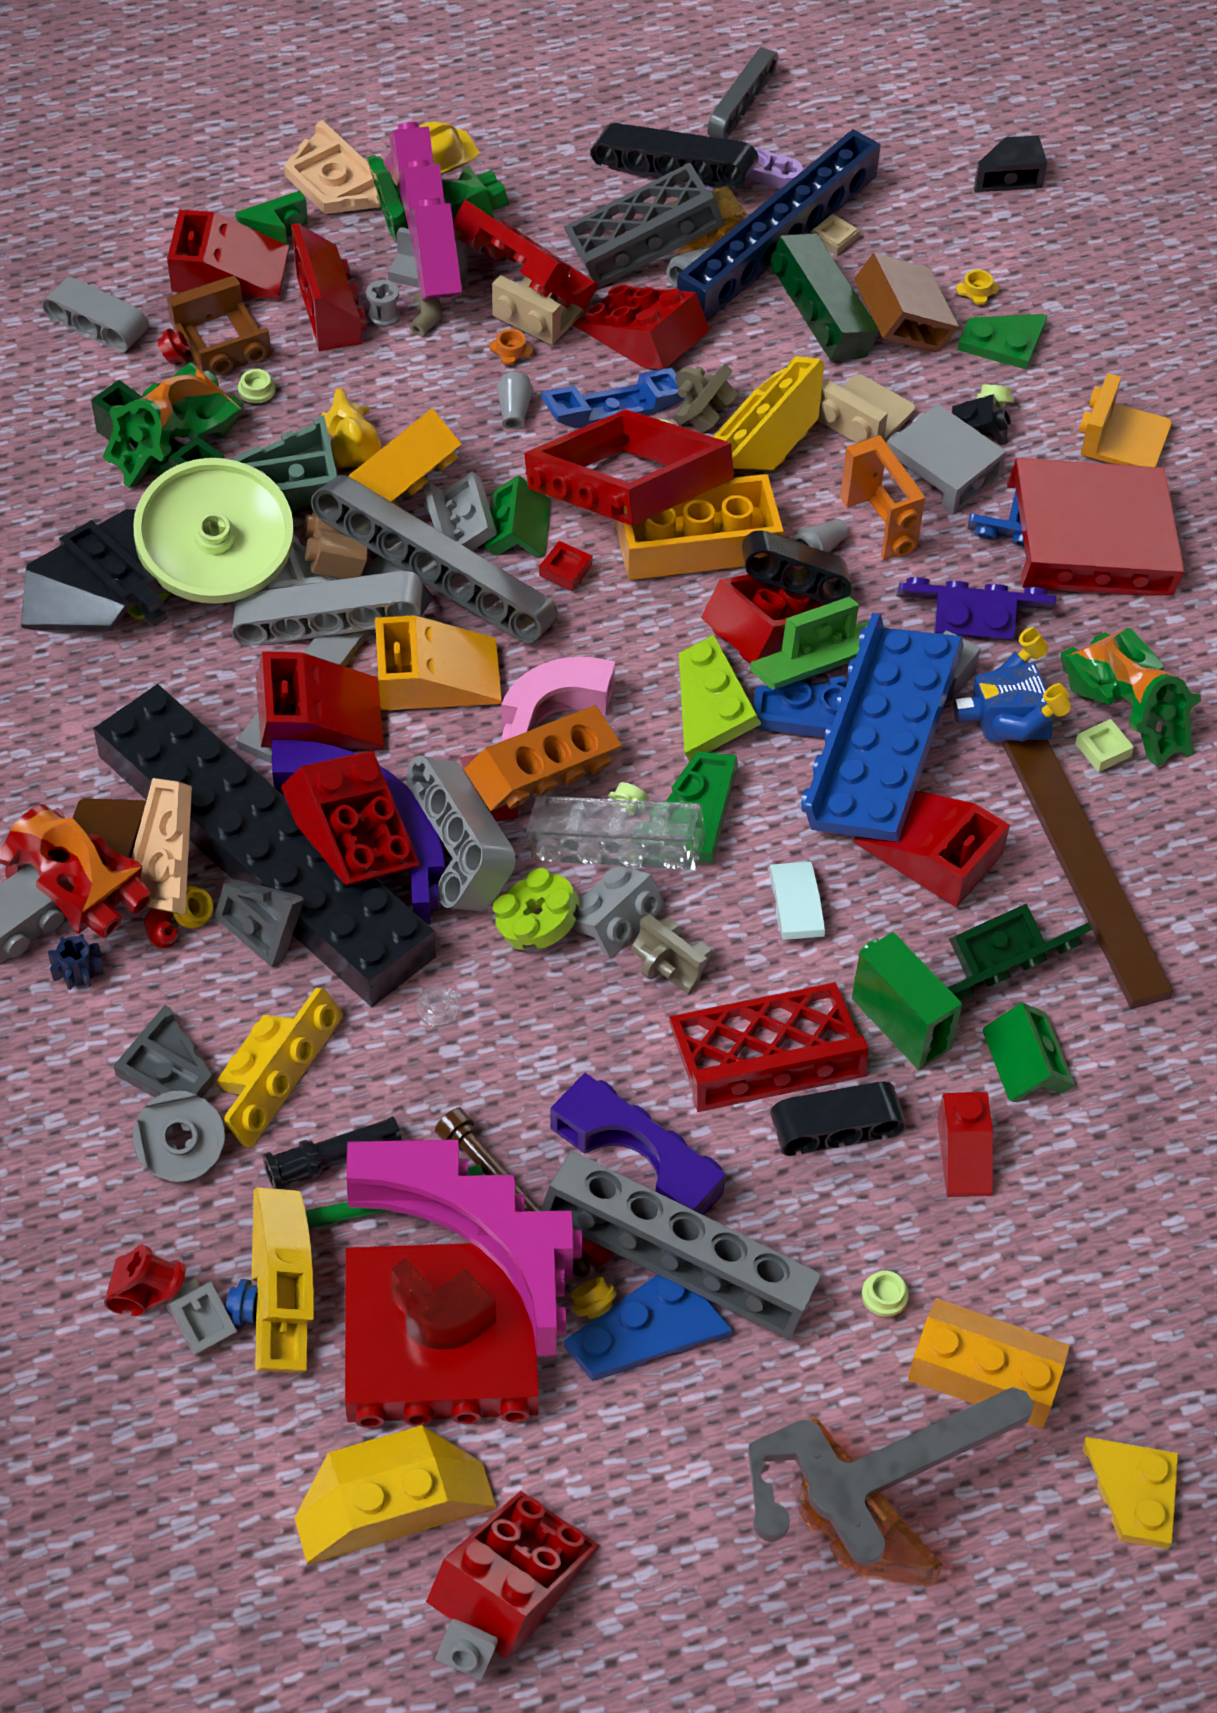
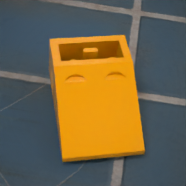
[375,615,502,711]

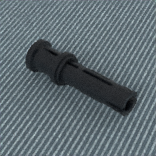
[262,1116,402,1189]

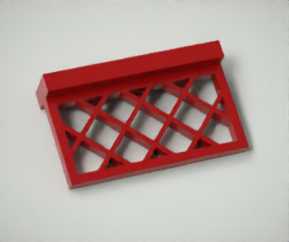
[669,982,869,1112]

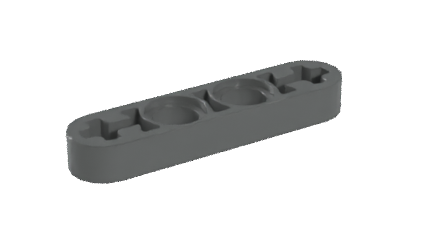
[707,47,778,139]

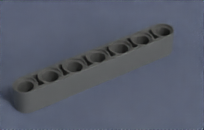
[311,475,558,643]

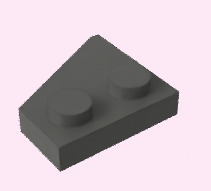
[113,1005,214,1098]

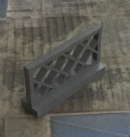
[564,162,724,289]

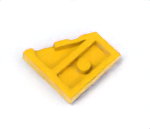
[1082,1437,1178,1550]

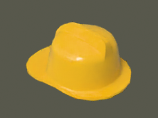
[419,121,479,174]

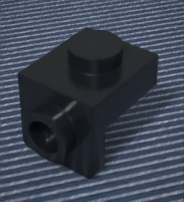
[952,394,1012,445]

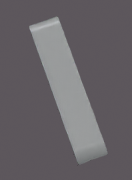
[232,571,423,645]

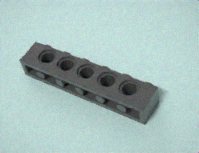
[540,1150,821,1340]

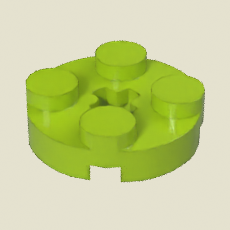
[492,868,580,950]

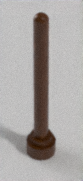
[435,1107,590,1277]

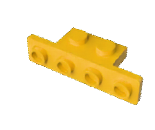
[216,987,343,1148]

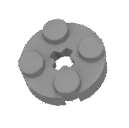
[133,1091,225,1183]

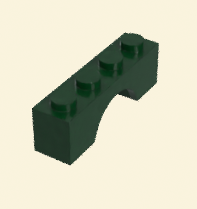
[91,380,225,477]

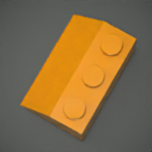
[348,408,462,507]
[907,1298,1070,1429]

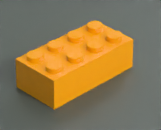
[615,474,784,580]

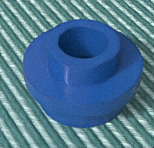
[226,1279,257,1327]

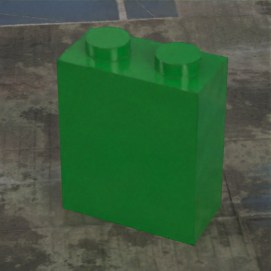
[851,931,962,1071]

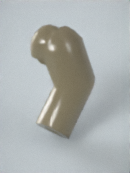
[409,291,442,337]

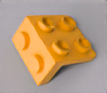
[1079,373,1171,467]

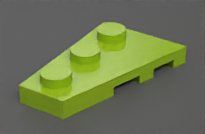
[679,634,761,761]

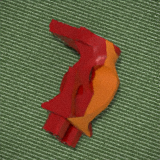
[0,804,151,938]

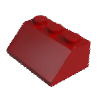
[291,224,367,352]

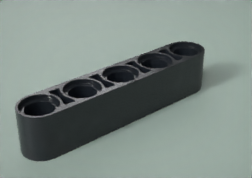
[590,123,759,189]

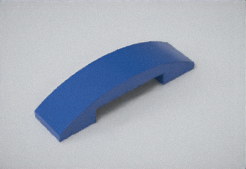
[541,368,687,428]

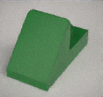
[235,190,308,244]

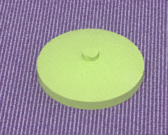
[133,458,293,603]

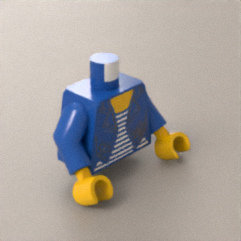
[953,627,1071,742]

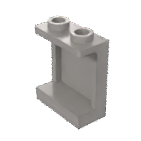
[887,404,1006,514]

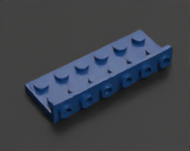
[801,613,964,842]

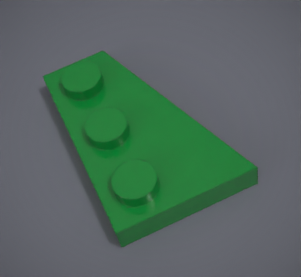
[630,752,738,863]

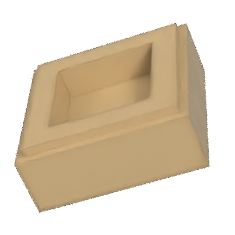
[810,214,860,255]

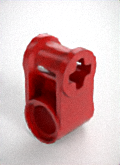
[104,1244,186,1316]

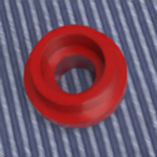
[157,328,191,365]

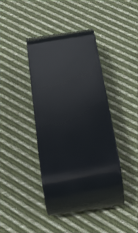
[742,530,852,604]
[770,1081,906,1156]

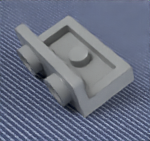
[423,471,497,551]
[571,865,665,957]

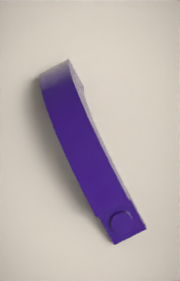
[272,740,445,925]

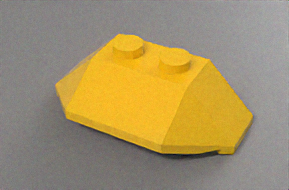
[713,356,824,470]
[294,1425,496,1565]

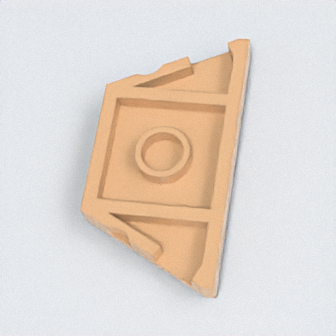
[284,120,380,214]

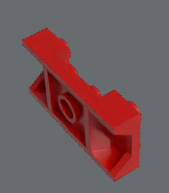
[453,200,600,310]

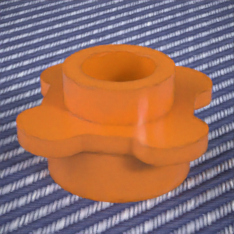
[489,329,533,365]

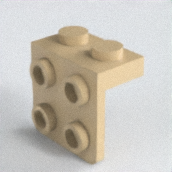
[492,275,590,345]
[817,374,915,443]

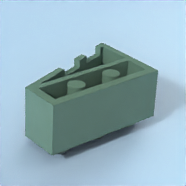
[230,415,337,512]

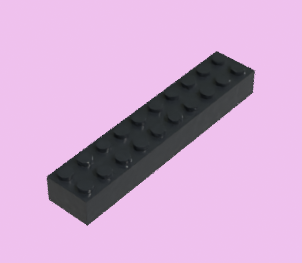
[93,684,436,1008]

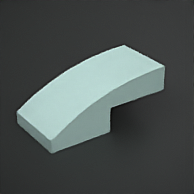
[770,862,825,940]

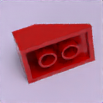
[701,567,827,663]

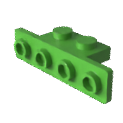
[750,597,886,689]

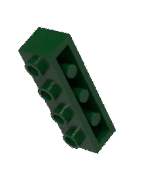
[769,234,879,361]

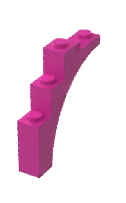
[384,122,462,300]
[346,1140,582,1356]

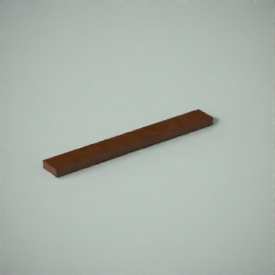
[1003,739,1173,1009]

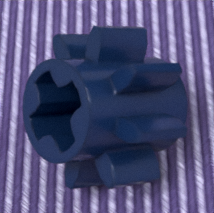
[48,934,104,990]

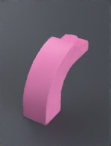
[501,657,615,741]

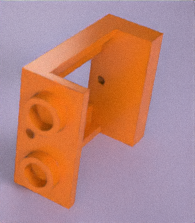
[840,435,926,560]

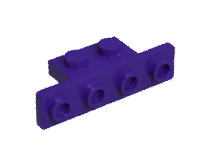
[896,577,1057,641]

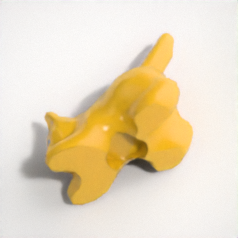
[320,388,381,470]

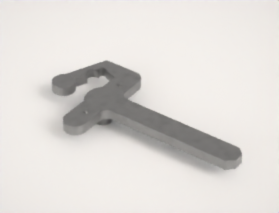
[748,1387,1034,1566]

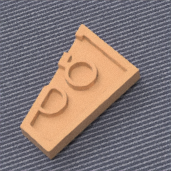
[131,778,192,915]

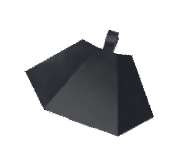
[21,509,171,631]

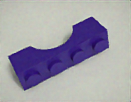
[550,1072,726,1215]

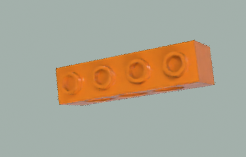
[464,705,622,811]

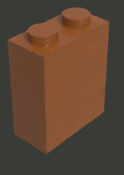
[854,252,959,352]

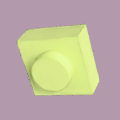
[1075,719,1134,772]

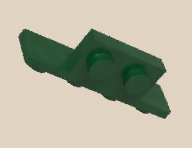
[947,903,1093,1001]

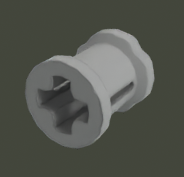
[366,280,400,328]

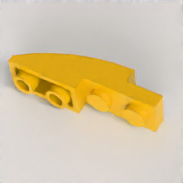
[251,1187,314,1373]

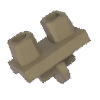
[672,363,738,433]
[631,914,713,994]

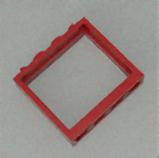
[524,409,734,526]

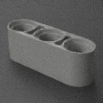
[42,277,149,353]

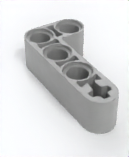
[407,755,516,912]

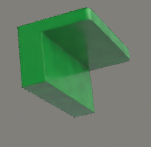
[485,475,551,558]
[983,1002,1075,1102]

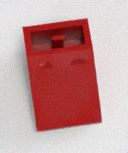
[167,209,289,299]
[574,284,710,369]
[256,651,384,750]
[281,750,420,885]
[853,790,1010,908]
[426,1491,599,1660]

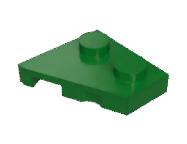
[957,314,1048,370]

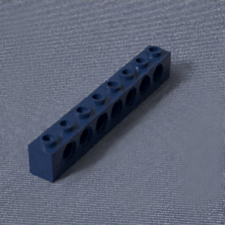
[677,129,881,321]

